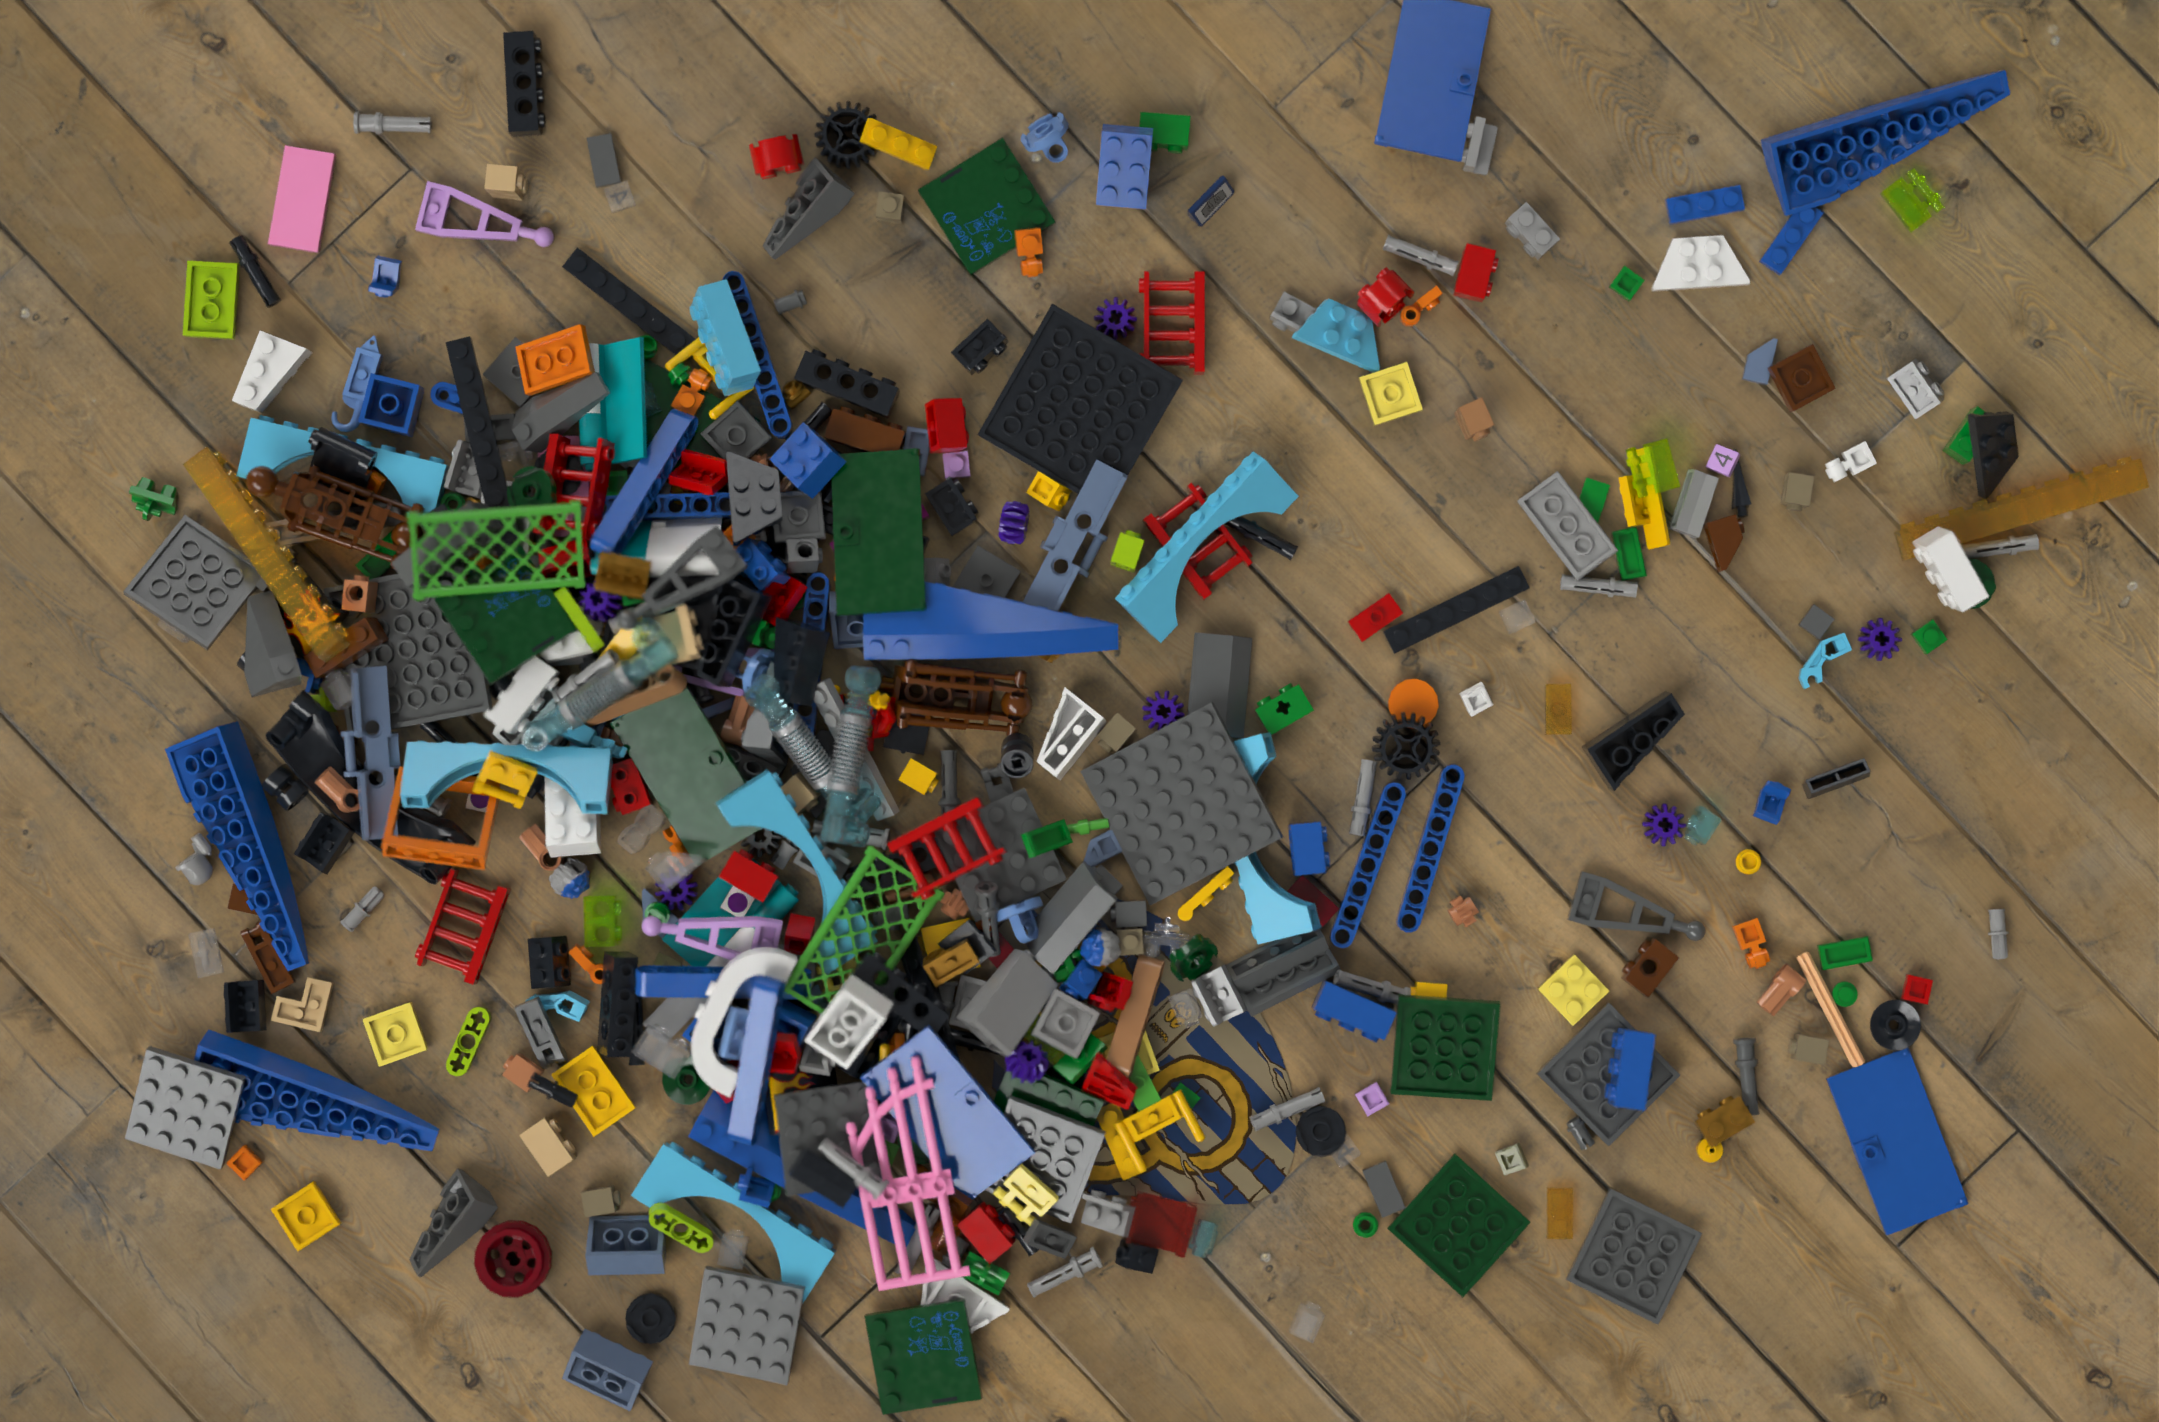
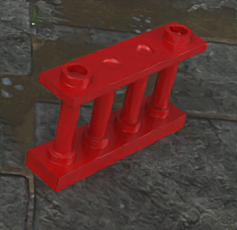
[1139,271,1205,375]
[533,433,615,541]
[1143,483,1253,601]
[887,797,1008,901]
[415,869,511,985]

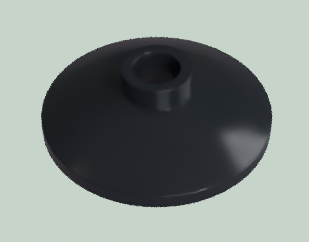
[1870,1000,1921,1051]

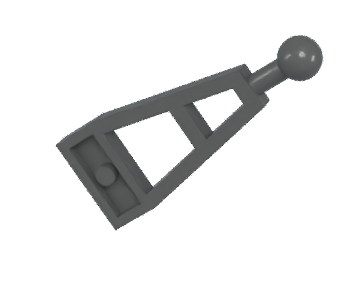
[617,525,748,630]
[1567,871,1705,941]

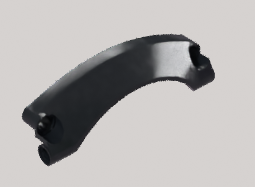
[266,690,476,885]

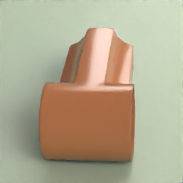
[720,695,755,748]
[314,766,359,813]
[519,823,565,871]
[1756,964,1806,1016]

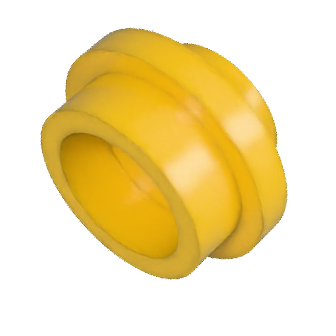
[1735,849,1761,874]

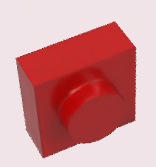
[1901,974,1933,1005]

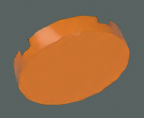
[1388,679,1439,729]

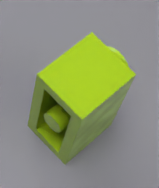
[1111,530,1144,573]

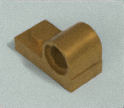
[923,939,980,987]

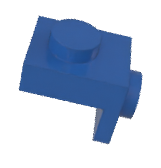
[368,255,402,298]
[296,658,323,694]
[1753,781,1791,825]
[1059,959,1102,1002]
[737,1166,775,1208]

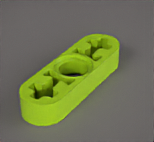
[554,587,605,652]
[446,1007,491,1076]
[649,1203,713,1253]

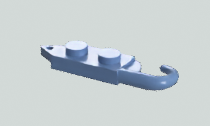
[331,336,383,432]

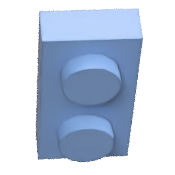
[717,1006,749,1060]

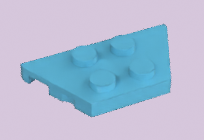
[1292,299,1380,373]

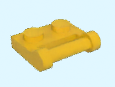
[472,751,537,809]

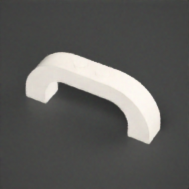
[691,947,797,1097]

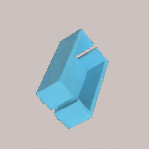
[689,279,761,396]

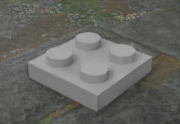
[1031,989,1100,1059]

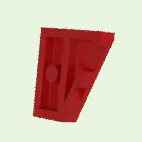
[1081,1053,1138,1110]

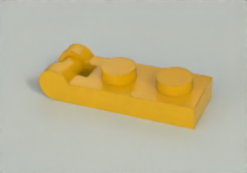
[1177,866,1234,921]

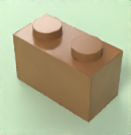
[1454,397,1494,442]

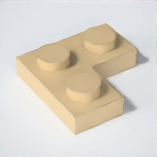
[271,977,334,1032]

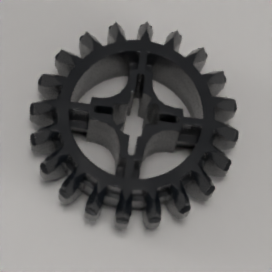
[814,101,877,170]
[1372,712,1440,780]

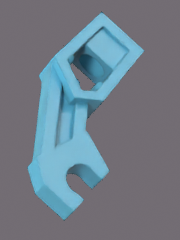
[1798,633,1852,689]
[560,722,627,759]
[525,990,590,1022]

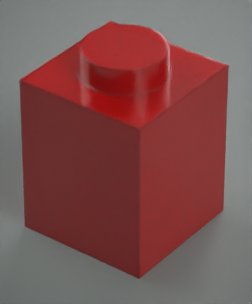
[784,913,815,955]

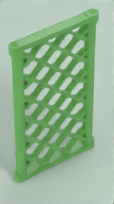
[407,500,586,601]
[784,846,945,1014]

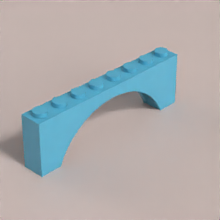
[236,415,449,515]
[1115,452,1299,643]
[1234,732,1321,944]
[400,740,613,814]
[715,770,878,974]
[631,1141,836,1304]

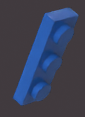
[1665,185,1745,225]
[1759,207,1823,276]

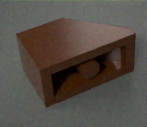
[1703,514,1745,573]

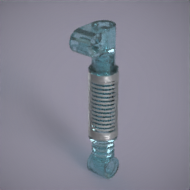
[523,617,679,751]
[820,666,881,847]
[744,674,881,826]

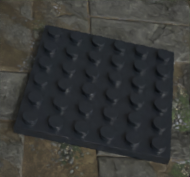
[977,304,1183,494]

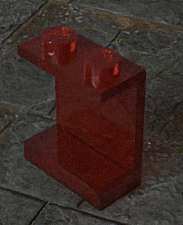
[1125,1190,1197,1258]

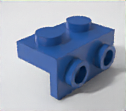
[736,538,791,591]

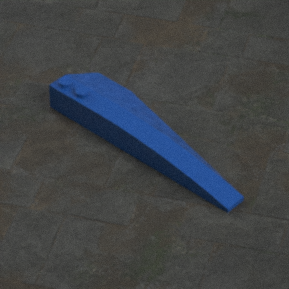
[1761,70,2010,216]
[863,581,1118,660]
[165,721,309,971]
[194,1029,440,1151]
[688,1090,916,1247]

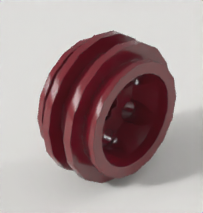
[474,1220,552,1298]

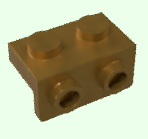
[594,551,652,599]
[1695,1095,1756,1148]

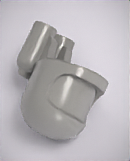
[175,833,213,885]

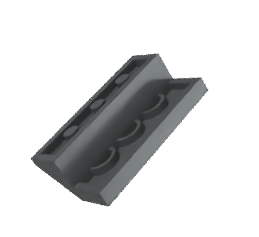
[1187,633,1252,738]
[1025,861,1118,974]
[1225,929,1341,1017]

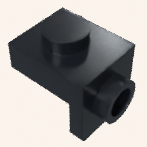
[1115,1239,1159,1274]

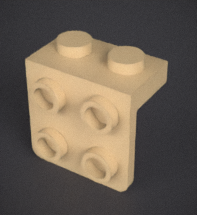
[645,604,704,668]

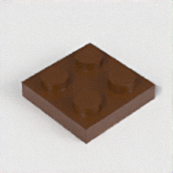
[1767,344,1836,412]

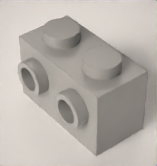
[1504,202,1560,260]

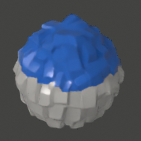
[549,857,590,899]
[1080,927,1121,967]

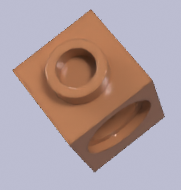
[341,575,378,613]
[502,1053,545,1092]

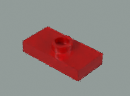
[1348,593,1403,642]

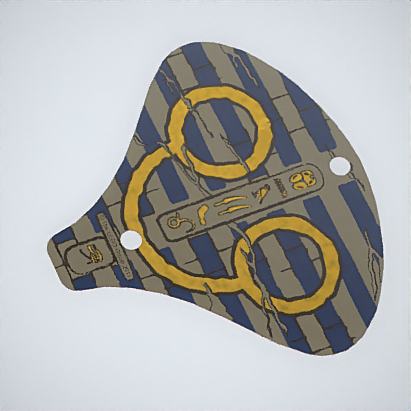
[968,889,1297,1225]

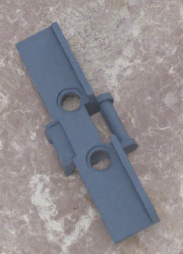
[1023,460,1128,611]
[341,666,401,840]

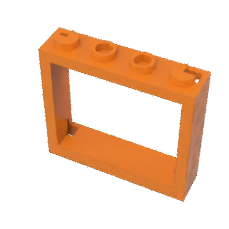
[382,766,501,870]

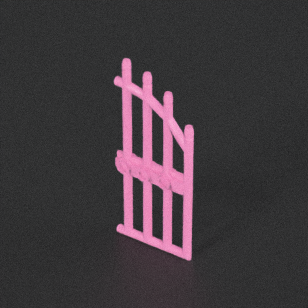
[846,1056,971,1291]

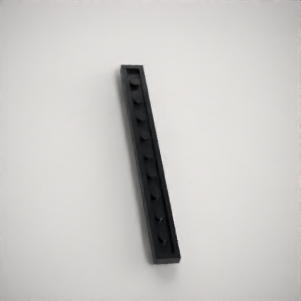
[445,336,523,558]

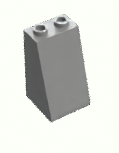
[956,949,1058,1057]

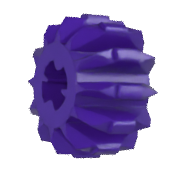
[1094,297,1137,340]
[999,501,1030,544]
[579,580,622,622]
[1858,618,1902,661]
[1142,690,1185,731]
[1642,803,1686,846]
[655,868,698,910]
[1005,1040,1049,1084]

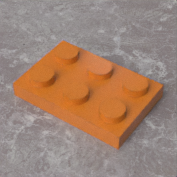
[515,324,595,396]

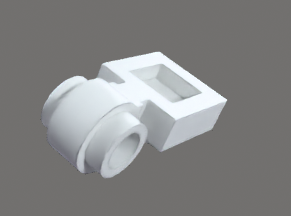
[1825,441,1877,482]

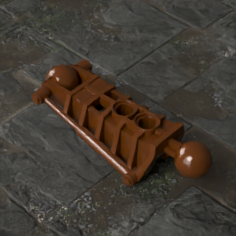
[245,465,425,569]
[851,659,1033,736]

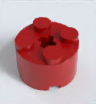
[749,134,804,180]
[1357,267,1415,327]

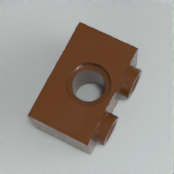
[1621,938,1679,998]

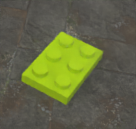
[183,261,240,340]

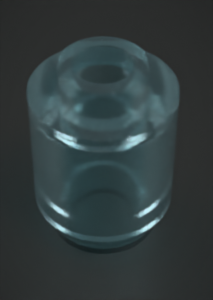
[1188,1219,1219,1258]

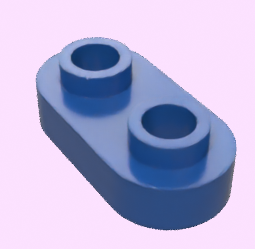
[430,382,463,414]

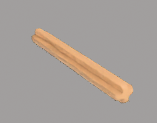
[1797,952,1865,1068]

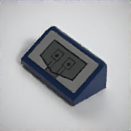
[1188,176,1234,227]

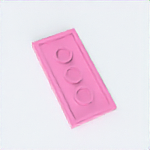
[268,146,336,253]

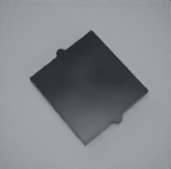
[883,714,929,755]
[938,919,997,975]

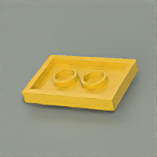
[551,1045,637,1137]

